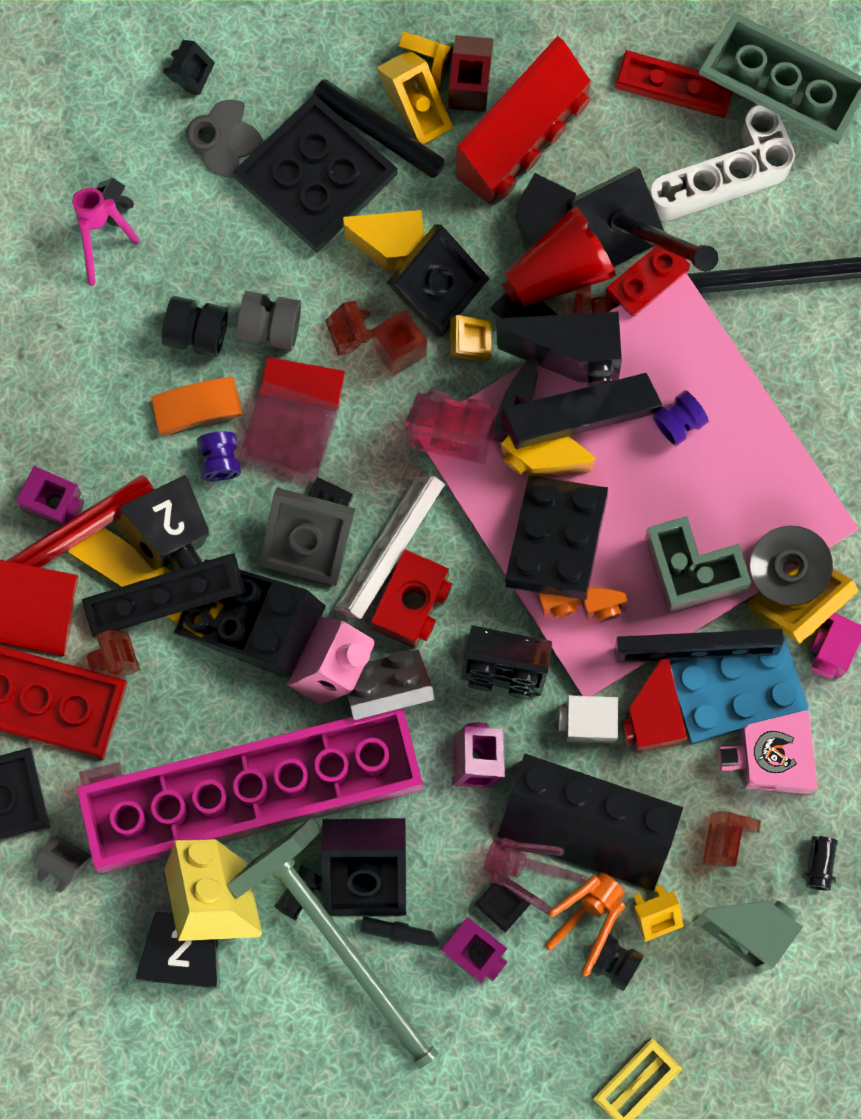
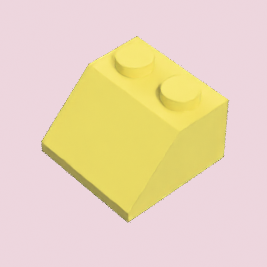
[164,839,262,941]

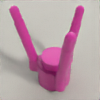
[72,188,140,286]

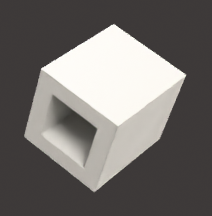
[558,696,618,744]

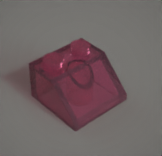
[404,390,497,465]

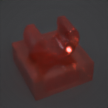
[573,286,611,314]
[325,301,377,356]
[86,630,140,676]

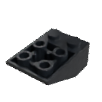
[174,559,326,678]
[461,625,552,700]

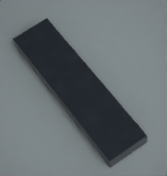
[500,373,663,449]
[82,553,246,638]
[614,629,784,663]

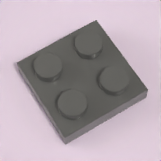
[258,488,356,586]
[346,649,435,720]

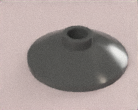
[750,525,833,606]

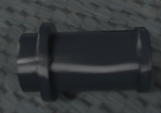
[803,836,838,891]
[274,865,322,921]

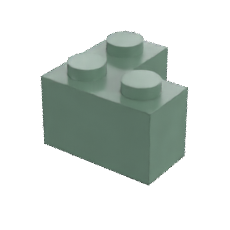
[645,516,751,614]

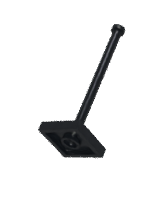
[566,167,718,272]

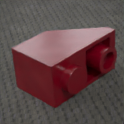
[448,35,494,112]

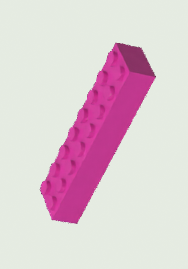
[76,708,423,874]

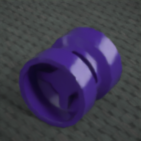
[652,390,709,446]
[196,431,241,482]

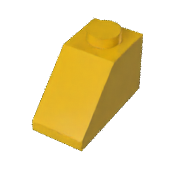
[376,50,453,145]
[343,210,424,271]
[501,435,595,477]

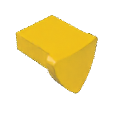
[399,31,454,88]

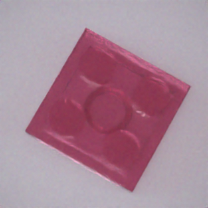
[239,381,340,482]

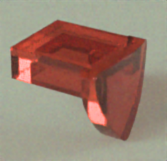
[702,811,761,868]

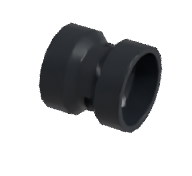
[591,935,644,991]

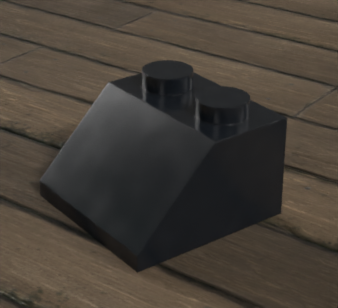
[321,818,406,916]

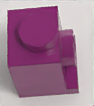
[16,466,84,526]
[452,722,505,788]
[441,917,508,984]

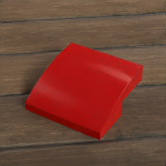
[0,560,79,656]

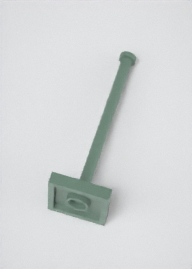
[227,817,439,1069]

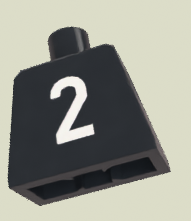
[113,475,209,570]
[136,912,220,989]

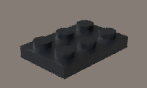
[505,476,608,600]

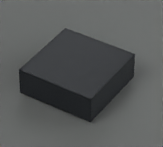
[474,873,533,933]

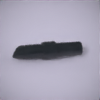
[360,916,439,947]

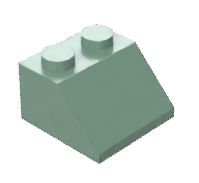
[694,900,803,973]

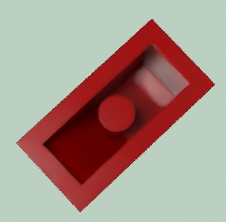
[621,658,687,753]

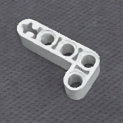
[650,105,795,221]

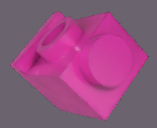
[809,613,861,679]

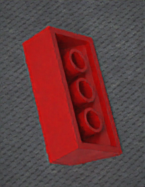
[455,36,591,205]

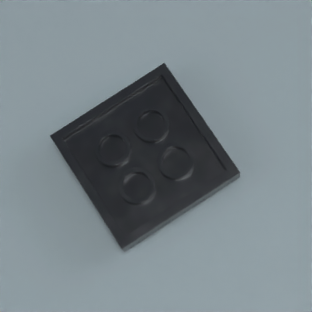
[233,94,398,253]

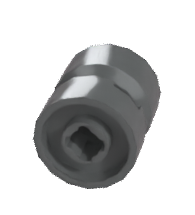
[237,291,302,350]

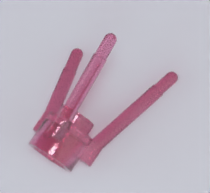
[484,837,587,915]

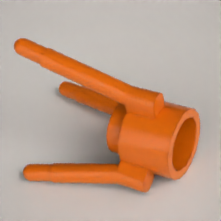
[545,873,626,977]

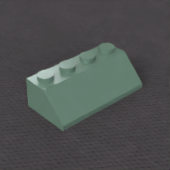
[699,12,861,144]

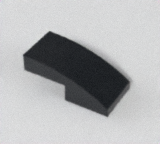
[493,358,539,442]

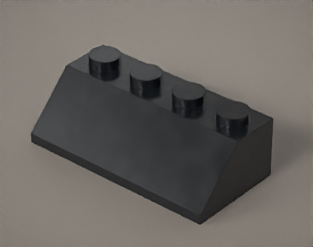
[496,753,684,891]

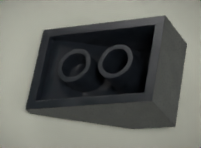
[496,311,622,386]

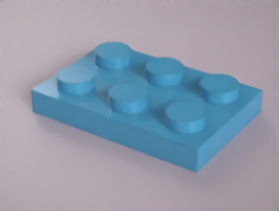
[671,634,809,745]

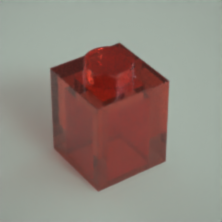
[372,309,427,376]

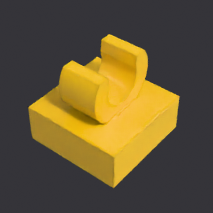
[634,885,684,942]

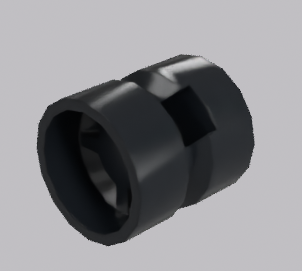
[162,295,229,357]

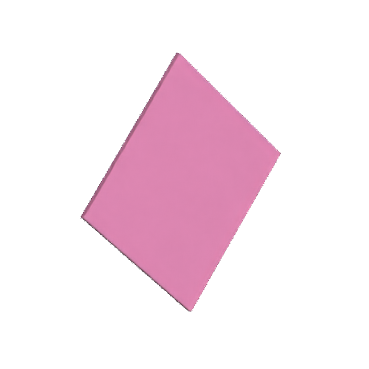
[414,273,859,696]

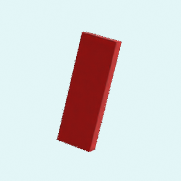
[615,50,733,119]

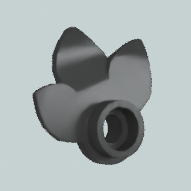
[186,100,264,178]

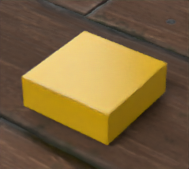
[450,315,492,361]

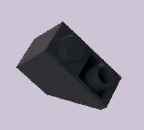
[515,173,576,251]

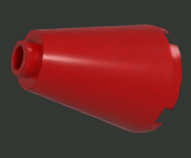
[502,206,617,307]

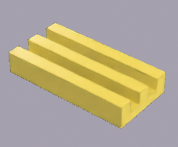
[593,1038,683,1119]

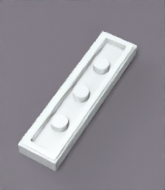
[335,476,445,619]

